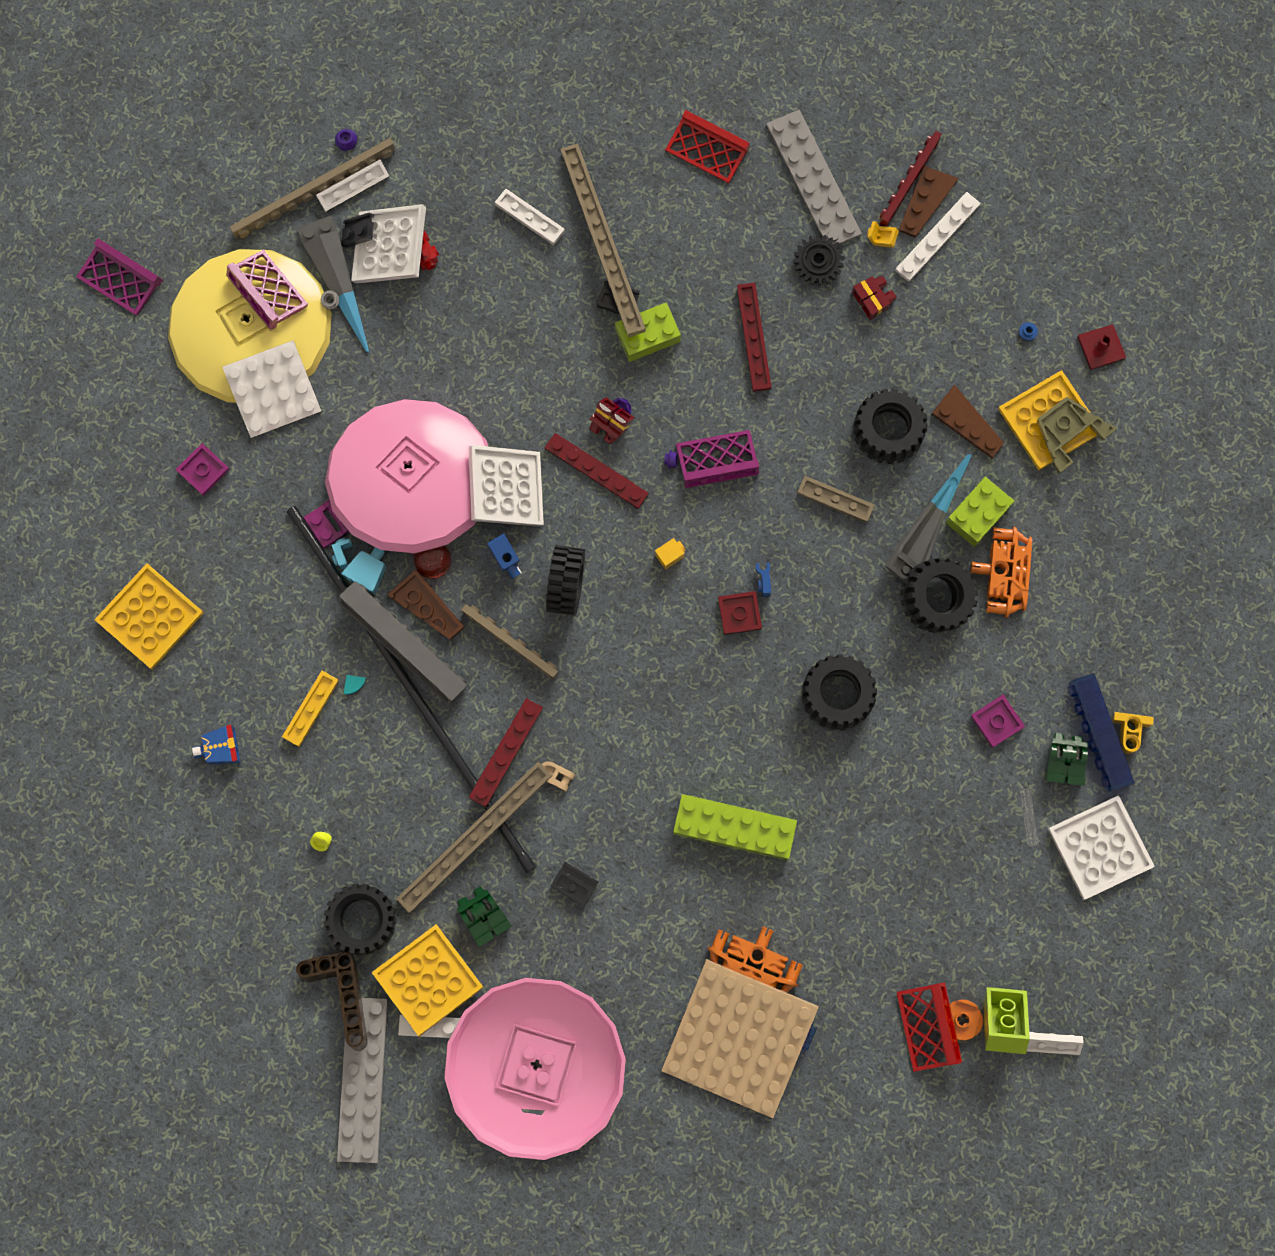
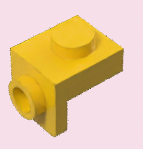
[867,221,899,248]

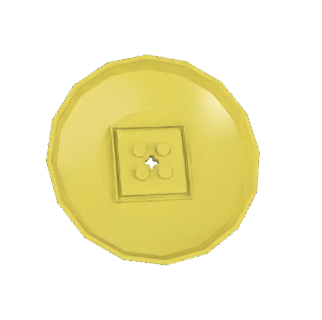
[168,249,332,403]

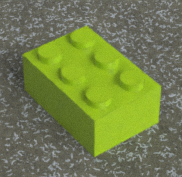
[615,302,681,362]
[946,476,1014,547]
[983,987,1030,1054]

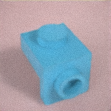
[332,538,353,570]

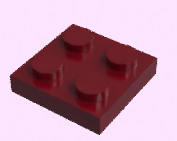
[718,591,762,635]

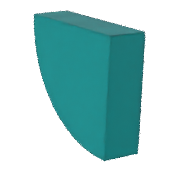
[343,675,366,695]

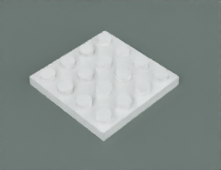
[351,204,426,284]
[222,341,321,438]
[468,445,544,527]
[1048,795,1155,900]

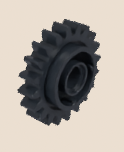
[793,234,845,286]

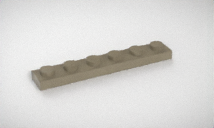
[461,604,558,681]

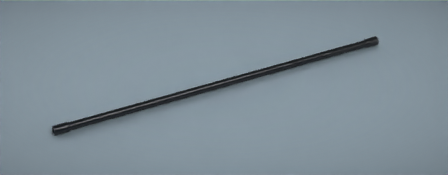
[287,506,536,873]

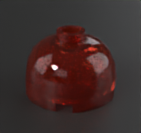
[413,545,452,579]

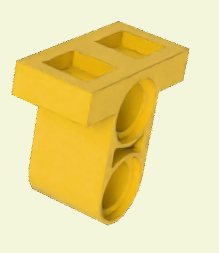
[1110,712,1154,754]

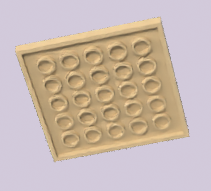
[662,959,818,1118]

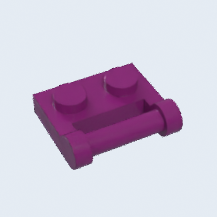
[304,500,350,549]

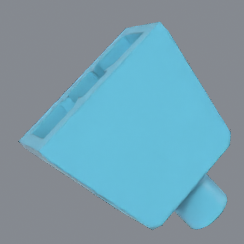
[342,547,386,595]

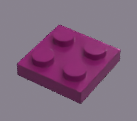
[175,443,230,496]
[970,695,1025,748]

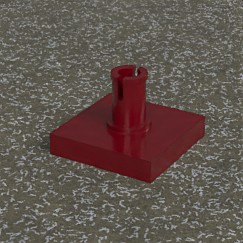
[1077,324,1126,370]

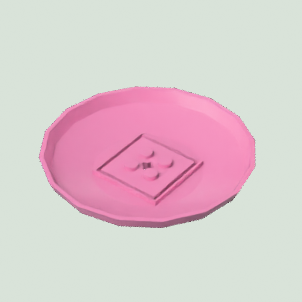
[325,399,488,553]
[445,978,626,1160]

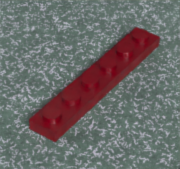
[879,131,942,227]
[737,282,772,392]
[544,433,649,509]
[469,698,543,808]

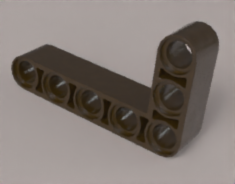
[296,952,368,1051]

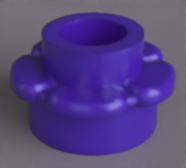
[664,450,677,469]

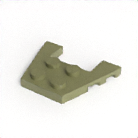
[1037,397,1117,474]

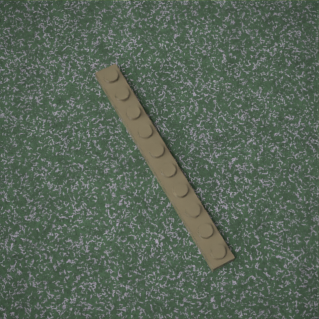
[230,138,395,239]
[396,761,552,913]

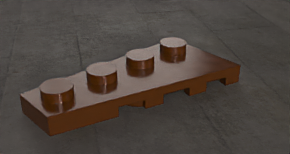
[899,166,959,238]
[932,385,1004,458]
[387,570,465,640]

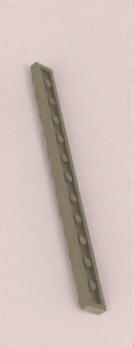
[561,144,646,338]

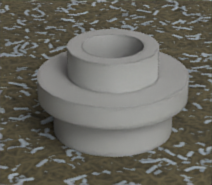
[321,290,339,309]

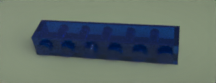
[1068,673,1135,792]

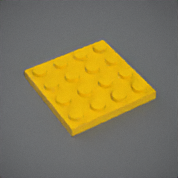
[998,370,1098,471]
[95,564,204,670]
[372,924,483,1037]

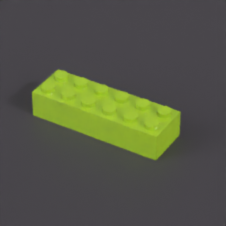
[673,794,797,861]

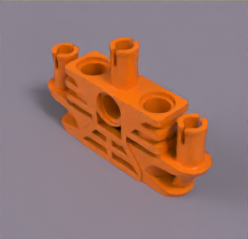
[970,526,1032,618]
[707,926,803,993]

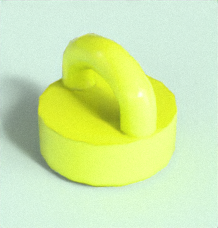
[310,832,332,851]

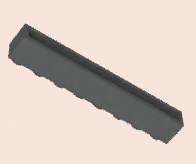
[337,581,467,707]

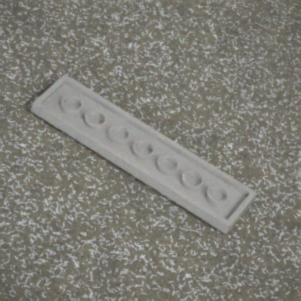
[766,110,862,245]
[337,998,388,1163]

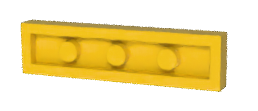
[282,671,339,747]

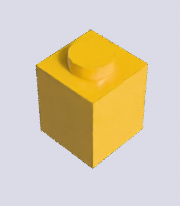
[655,538,685,570]

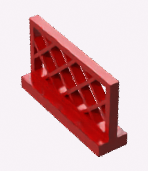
[665,110,750,184]
[897,982,962,1072]

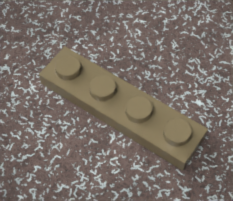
[797,476,874,523]

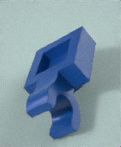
[755,562,771,597]

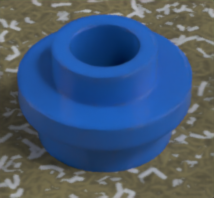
[1019,322,1038,341]

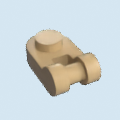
[542,761,575,792]

